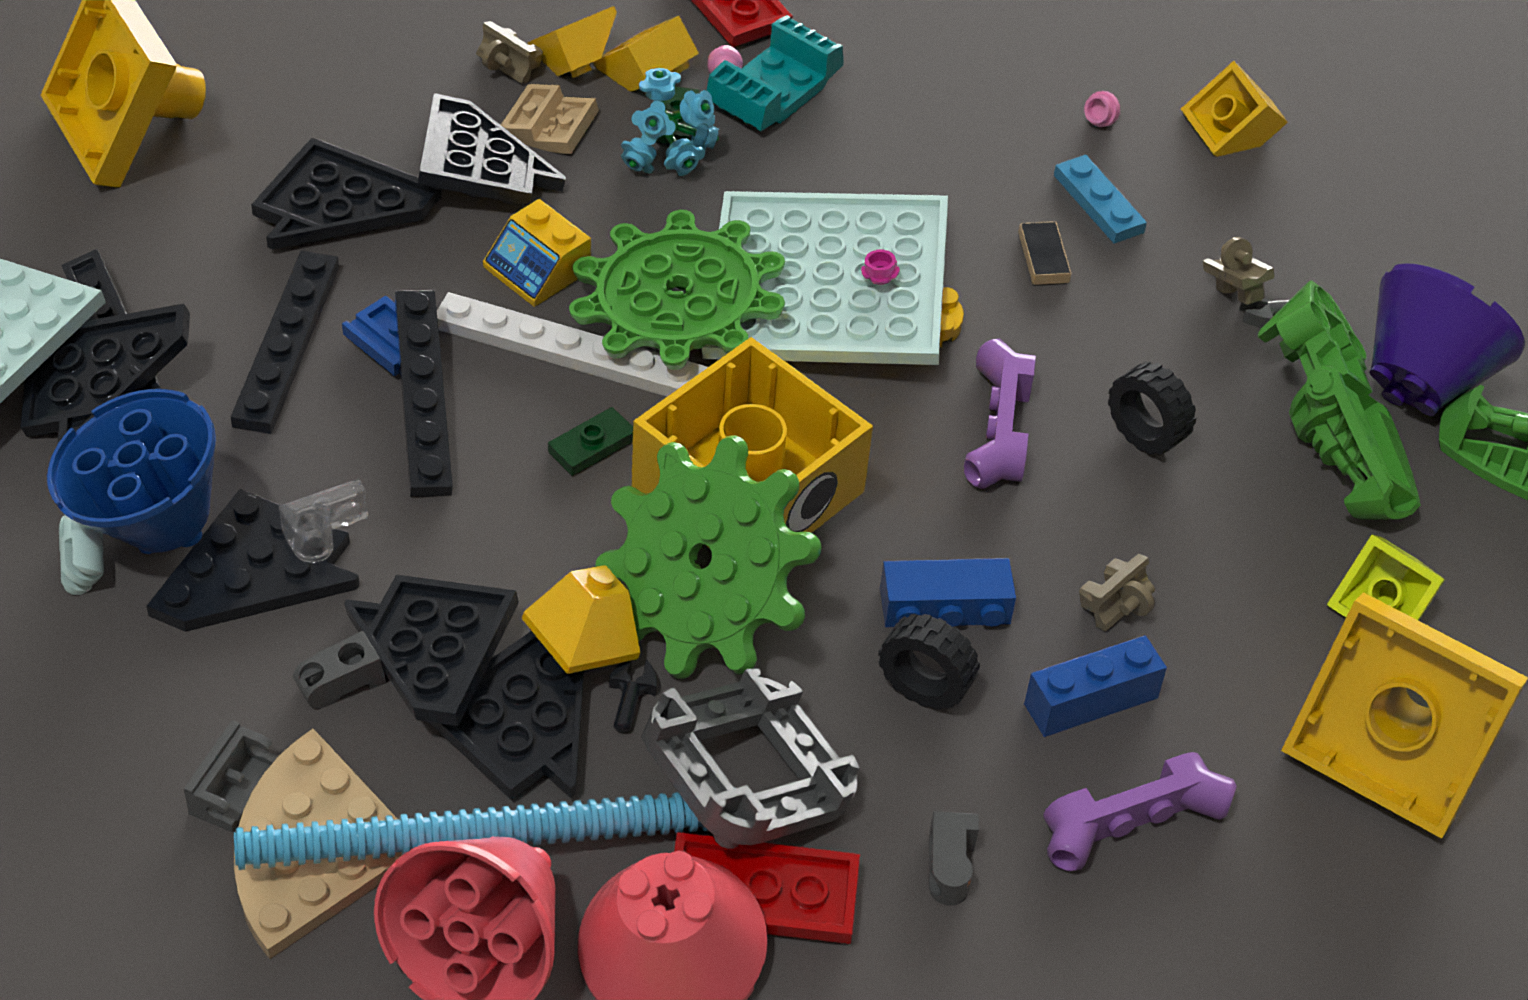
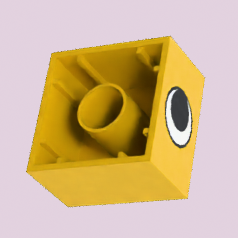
[632,337,873,548]

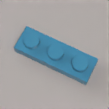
[1054,154,1147,244]

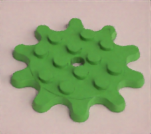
[569,210,785,370]
[595,435,821,679]

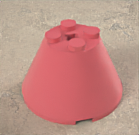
[374,837,555,1000]
[578,851,767,1000]

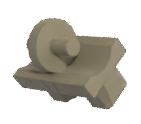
[476,21,543,84]
[1203,237,1275,304]
[1079,553,1155,631]

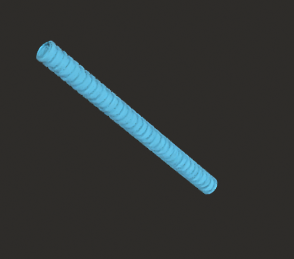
[234,792,709,870]

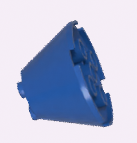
[47,389,216,554]

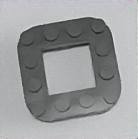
[641,668,860,849]

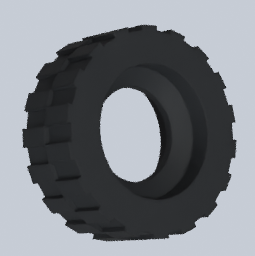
[1108,362,1197,455]
[878,614,980,710]

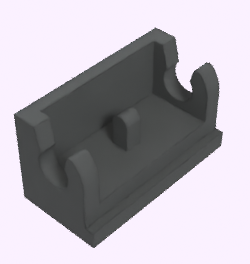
[184,720,278,832]

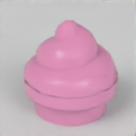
[707,45,743,74]
[1084,91,1120,127]

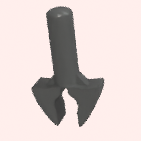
[1239,297,1289,328]

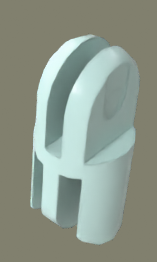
[59,515,104,595]

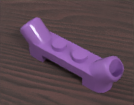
[964,339,1036,489]
[1043,752,1237,871]

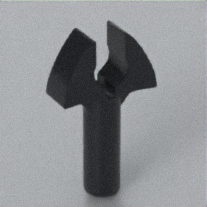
[609,660,657,733]

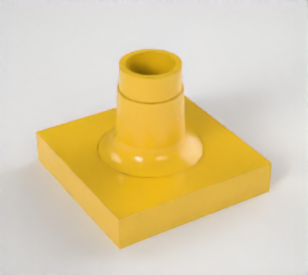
[41,0,206,188]
[1281,592,1528,839]

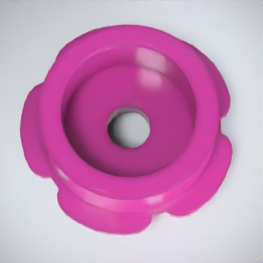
[861,249,900,285]

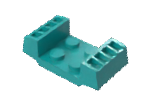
[706,15,844,131]

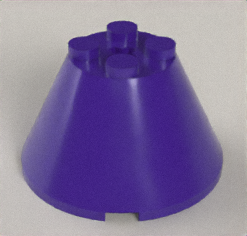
[1369,263,1525,416]

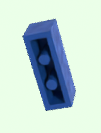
[880,558,1016,627]
[1024,635,1167,737]

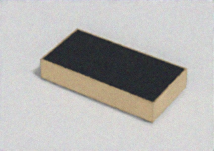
[1018,221,1071,285]

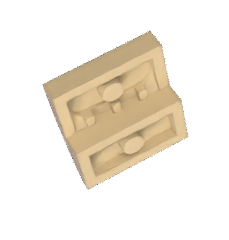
[501,84,599,154]

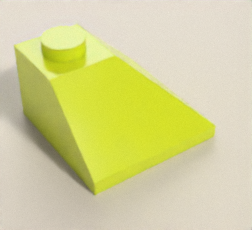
[1327,534,1445,621]

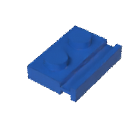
[342,295,400,376]

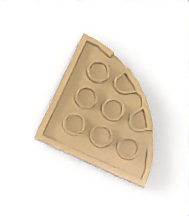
[234,729,402,959]

